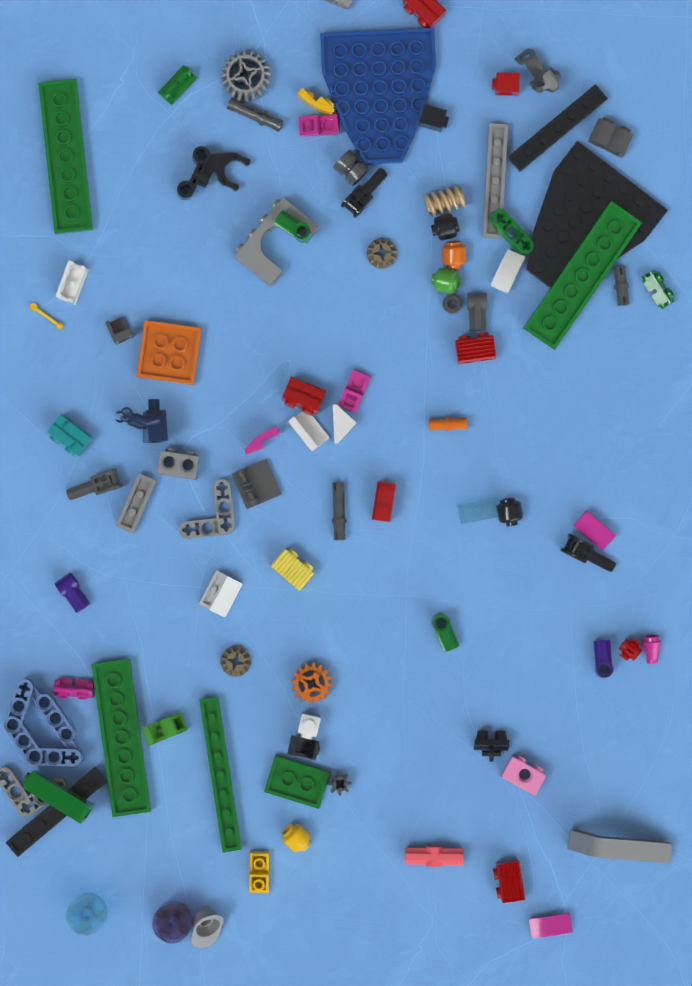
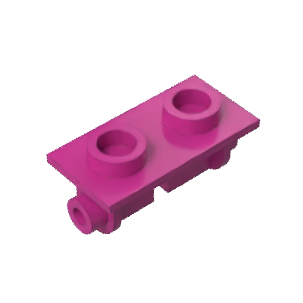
[53,678,94,700]

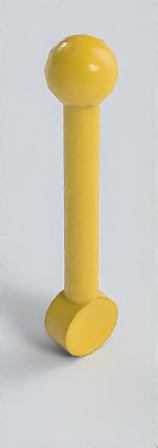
[30,303,64,329]

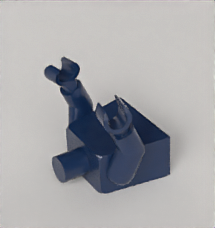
[115,399,168,443]

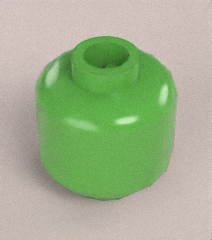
[431,268,461,294]

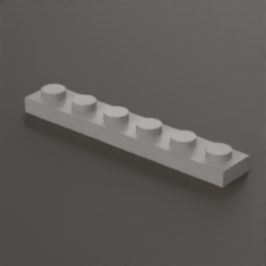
[482,123,508,239]

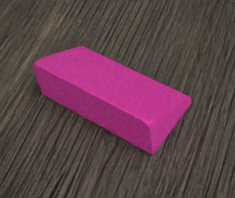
[573,511,616,550]

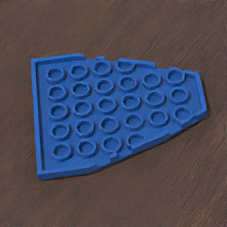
[320,28,436,165]

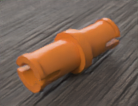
[429,416,467,432]

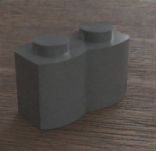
[588,118,633,158]

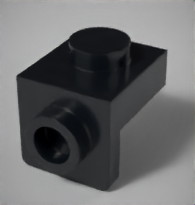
[287,735,320,760]

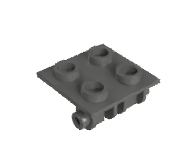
[232,459,282,509]

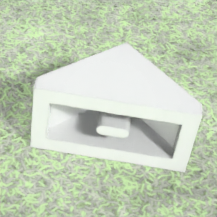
[333,404,357,444]

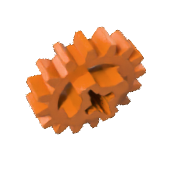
[291,662,333,704]

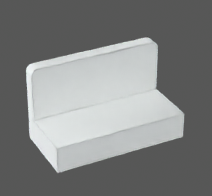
[288,412,329,452]
[199,570,242,617]

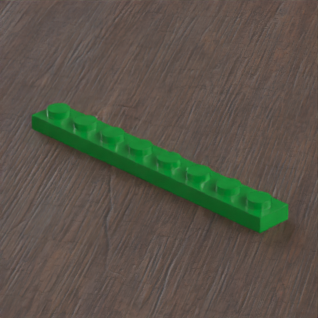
[199,696,242,853]

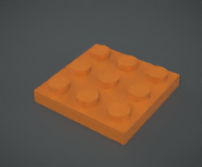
[136,320,202,385]

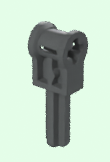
[66,468,123,500]

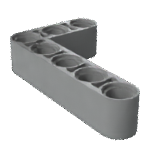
[567,829,673,863]

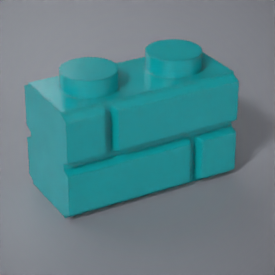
[47,414,93,456]

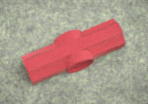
[405,845,463,867]

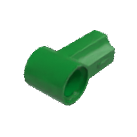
[274,210,312,243]
[431,613,460,652]

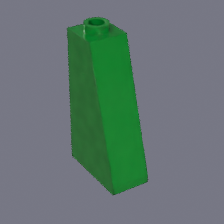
[22,770,95,824]

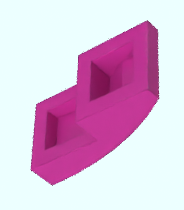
[298,114,340,136]
[338,369,371,413]
[245,426,280,455]
[529,913,573,938]

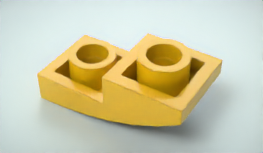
[297,88,335,115]
[249,851,269,893]

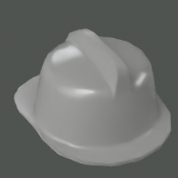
[191,906,224,948]

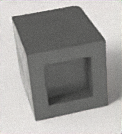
[105,317,133,345]

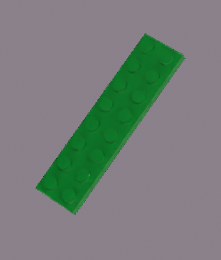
[38,79,93,235]
[523,201,642,350]
[91,658,151,817]

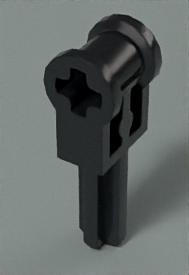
[341,168,388,218]
[560,534,616,572]

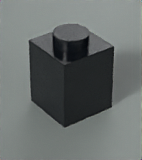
[419,104,449,132]

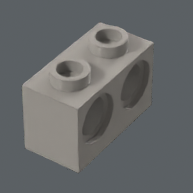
[157,448,200,480]

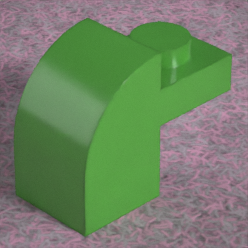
[142,712,188,746]

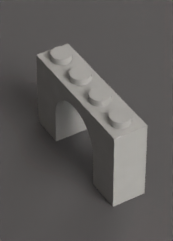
[235,198,319,288]

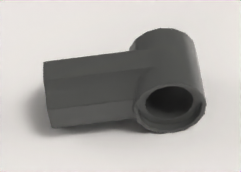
[467,293,487,331]

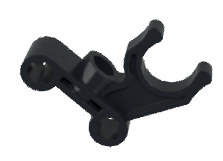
[176,146,251,200]

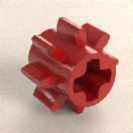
[618,638,642,661]

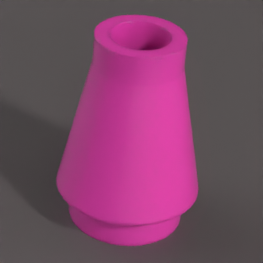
[642,635,661,664]

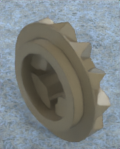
[367,238,397,269]
[220,646,251,677]

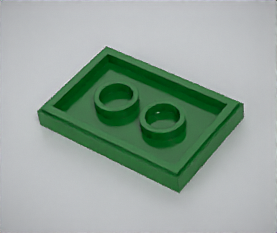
[264,755,330,809]

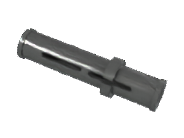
[227,98,284,132]
[332,482,347,540]

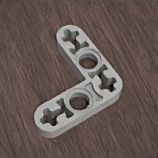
[179,479,235,539]
[0,767,68,817]

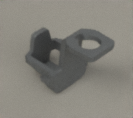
[514,48,561,93]

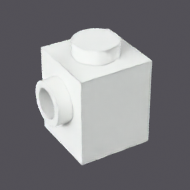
[298,713,321,740]

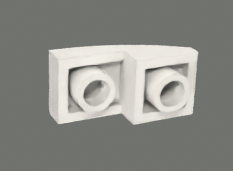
[491,249,525,293]

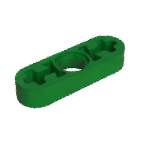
[489,209,534,255]

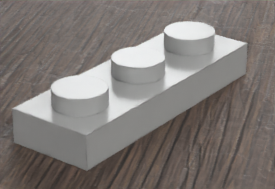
[116,473,157,534]

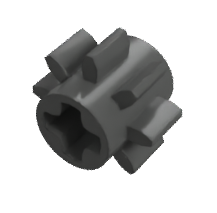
[327,771,352,796]

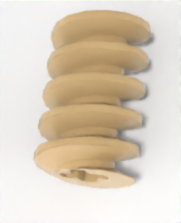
[424,185,466,217]

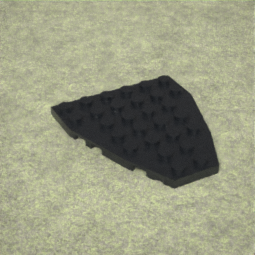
[526,141,668,288]

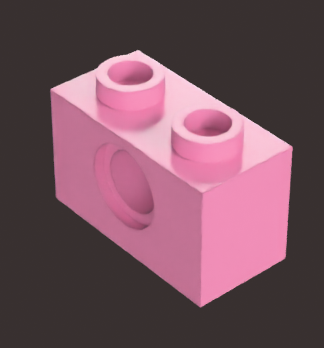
[500,755,546,796]

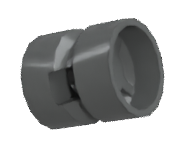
[333,150,369,186]

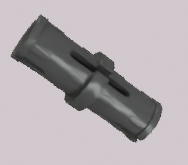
[613,266,630,306]

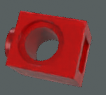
[492,72,520,96]

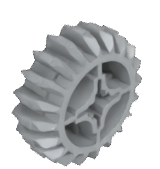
[220,50,272,102]

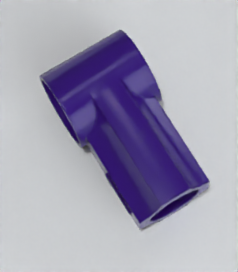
[54,572,90,613]
[593,640,613,678]

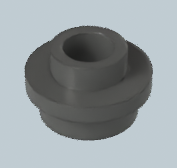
[442,294,462,314]

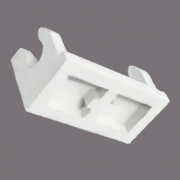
[56,260,89,305]

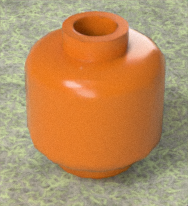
[441,241,467,269]

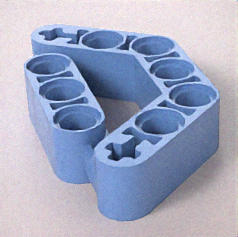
[4,679,84,767]

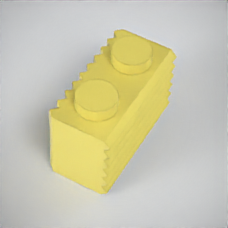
[270,548,315,591]

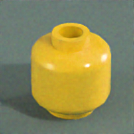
[282,823,310,852]

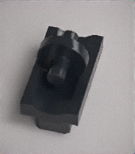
[474,730,509,762]

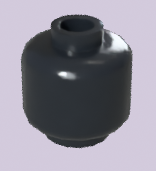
[431,214,460,241]
[496,498,523,527]

